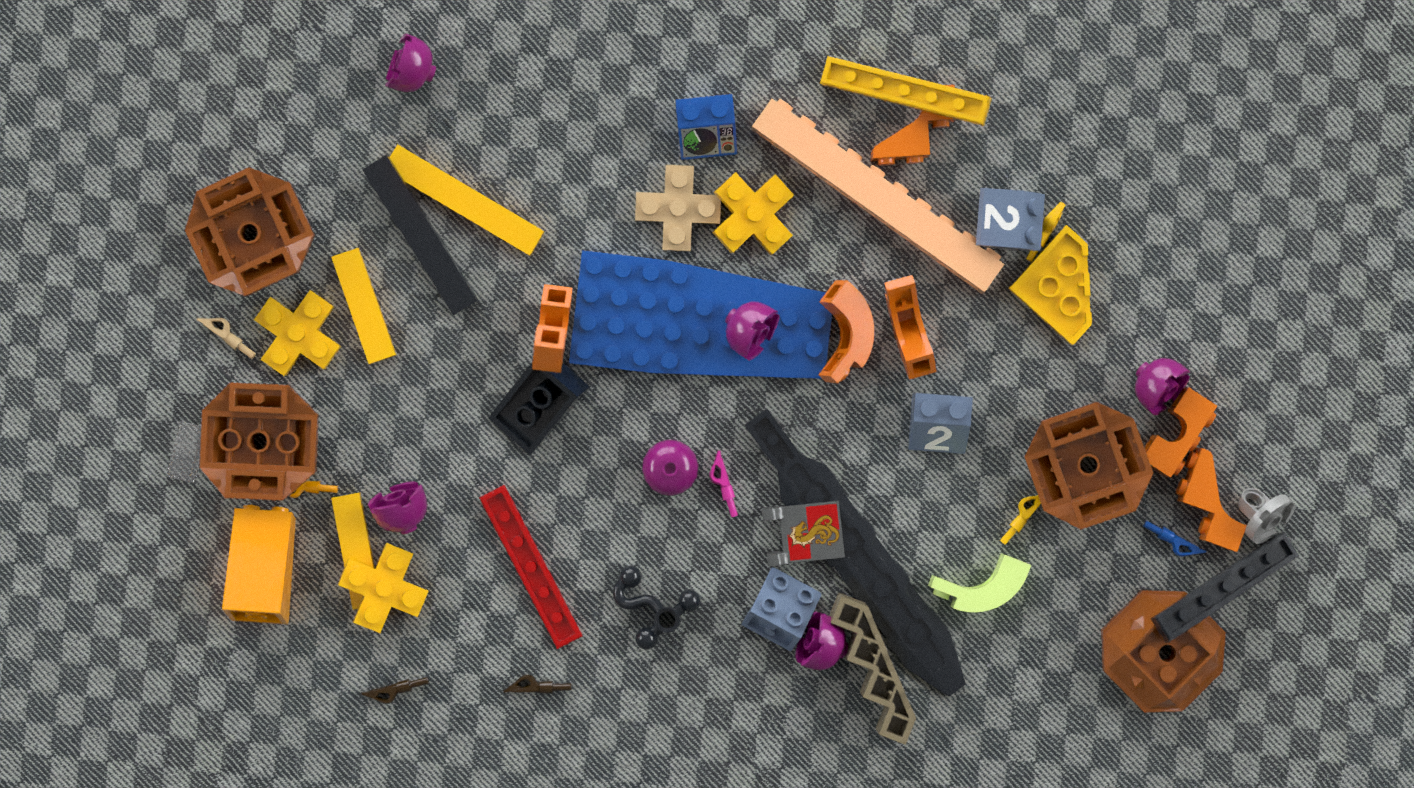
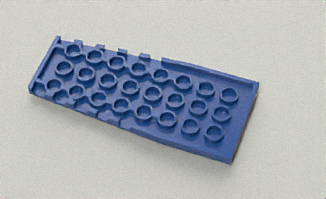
[569,250,832,379]

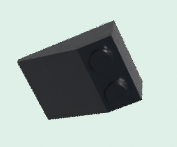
[488,361,590,455]

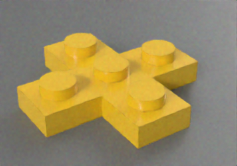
[712,172,794,255]
[254,290,341,376]
[337,543,428,633]

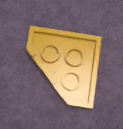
[1008,225,1092,346]

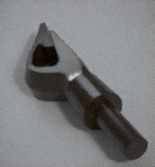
[503,675,572,694]
[361,677,429,704]

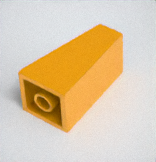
[222,505,296,625]

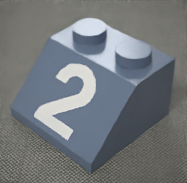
[976,188,1045,251]
[908,393,973,454]

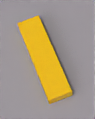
[331,248,397,364]
[331,492,375,610]

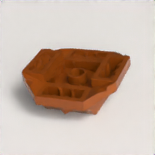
[185,167,315,297]
[1024,401,1153,530]
[1101,590,1226,713]

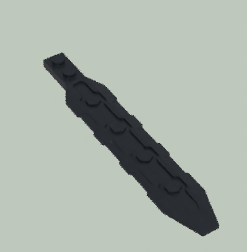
[744,408,966,697]

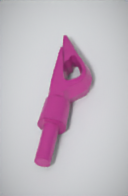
[709,450,738,517]

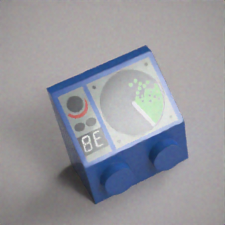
[675,94,737,160]

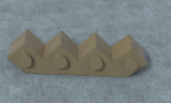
[829,592,916,745]

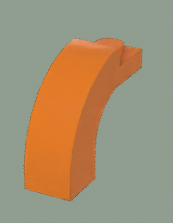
[884,275,936,380]
[818,280,874,383]

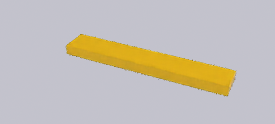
[820,56,992,126]
[390,144,544,256]

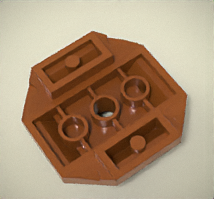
[200,383,319,500]

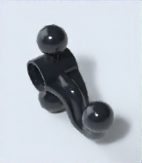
[613,565,701,650]

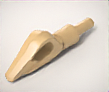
[196,318,256,359]

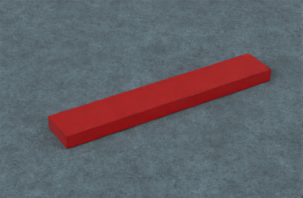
[479,484,583,649]

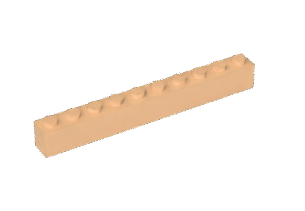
[751,99,1004,293]

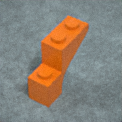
[871,85,956,166]
[1176,448,1247,552]

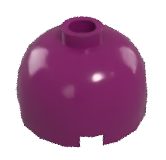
[385,33,436,92]
[725,301,779,361]
[1135,358,1190,415]
[642,439,699,496]
[368,481,428,534]
[796,611,848,671]

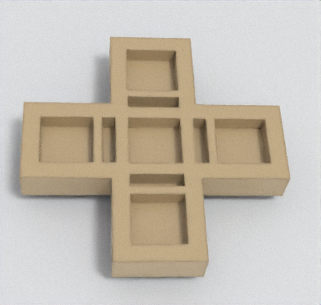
[635,165,721,252]

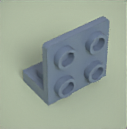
[741,567,821,651]

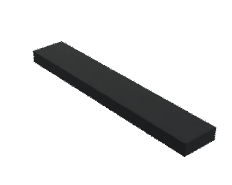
[363,155,478,315]
[1150,532,1299,643]

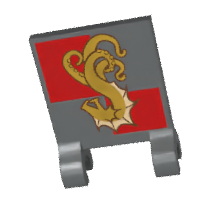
[762,500,845,566]

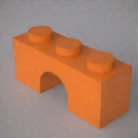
[532,284,573,373]
[1144,387,1217,478]

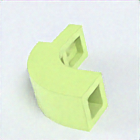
[928,553,1031,612]

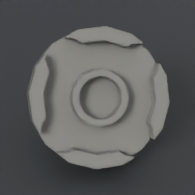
[1238,488,1296,544]

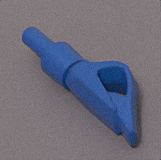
[1143,521,1207,557]

